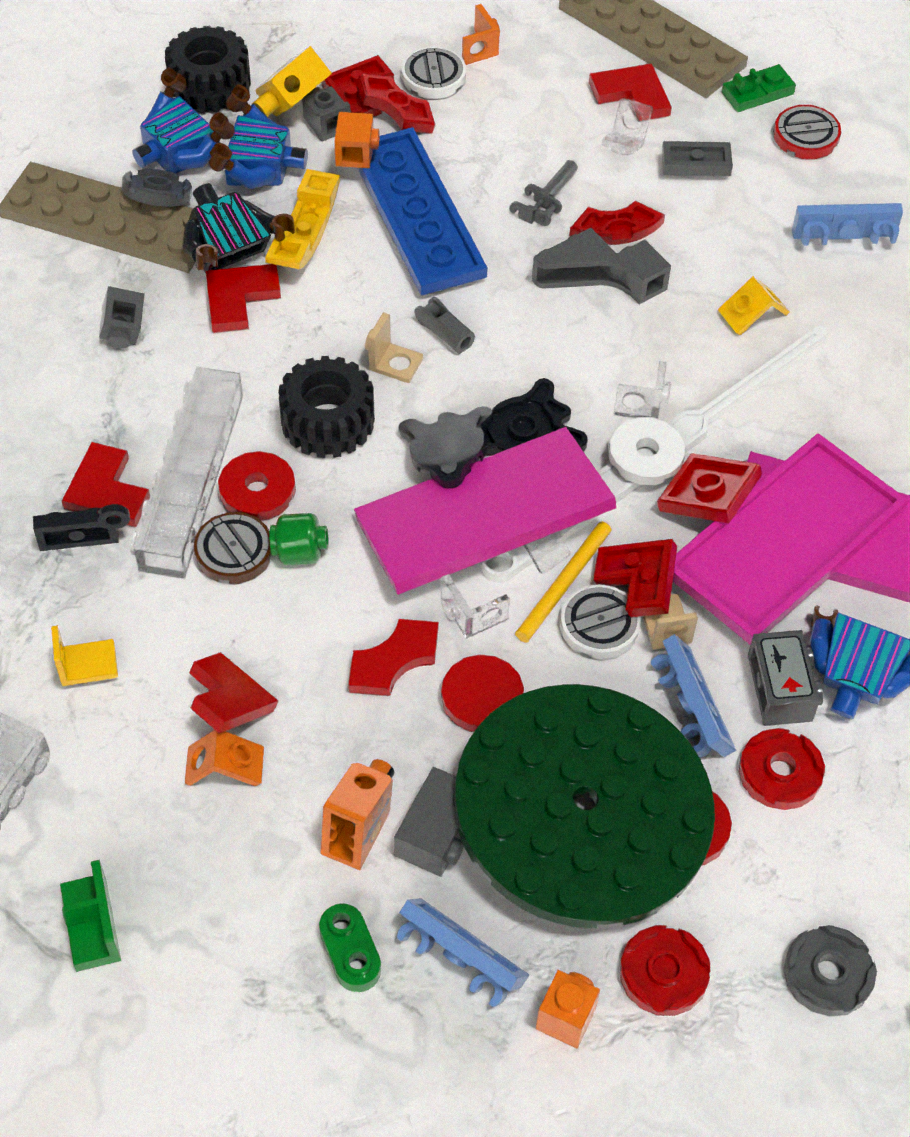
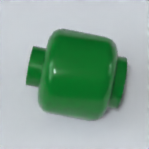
[269,513,329,565]

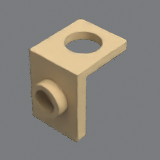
[365,312,423,383]
[643,594,698,650]

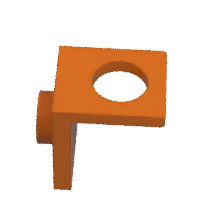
[462,4,500,65]
[185,730,264,786]

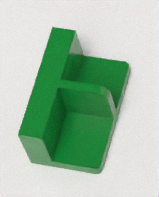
[60,859,121,972]

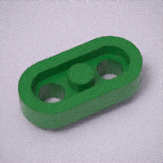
[319,903,381,992]

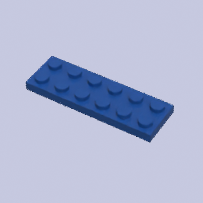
[357,127,488,296]

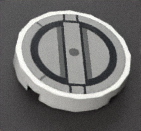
[401,46,466,99]
[560,584,641,660]

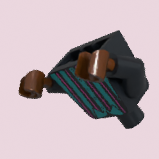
[183,183,295,274]

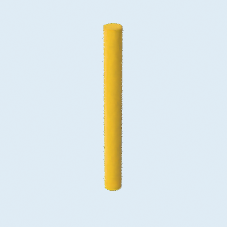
[515,521,612,643]

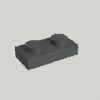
[662,141,733,176]

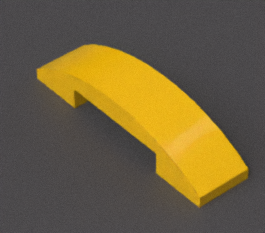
[265,169,340,269]

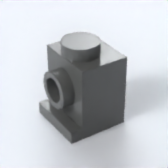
[302,86,351,142]
[99,286,145,348]

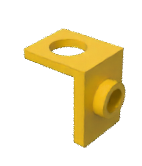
[718,276,790,335]
[51,625,118,686]

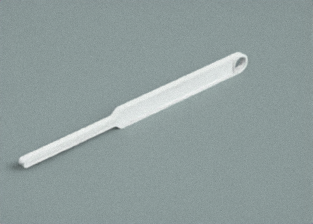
[481,326,827,583]

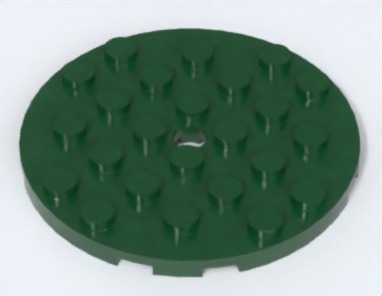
[453,684,715,929]

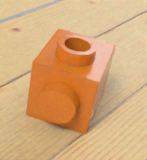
[334,112,380,168]
[536,970,600,1049]

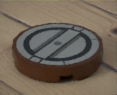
[194,512,272,584]

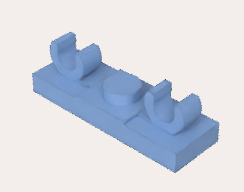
[792,203,903,246]
[651,634,737,758]
[397,898,529,1007]

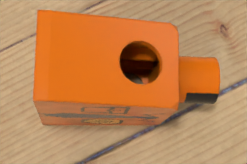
[321,759,395,870]

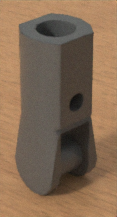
[414,296,475,354]

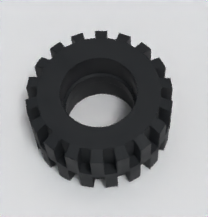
[165,26,251,113]
[278,356,375,458]

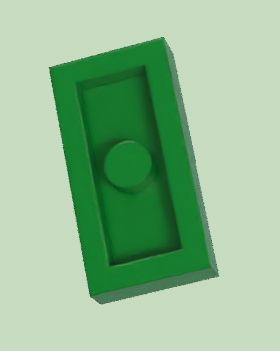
[721,64,796,113]

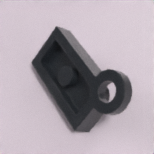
[33,504,130,551]

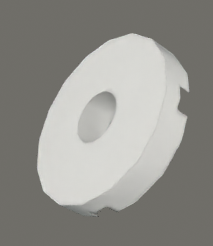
[609,417,685,485]

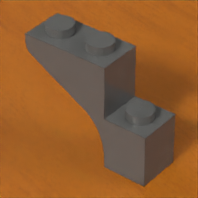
[532,228,671,305]

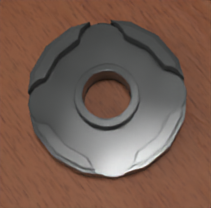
[121,168,192,207]
[784,925,877,1017]

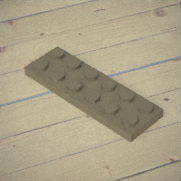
[559,0,748,99]
[0,161,196,273]

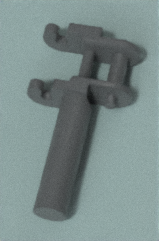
[509,160,578,226]

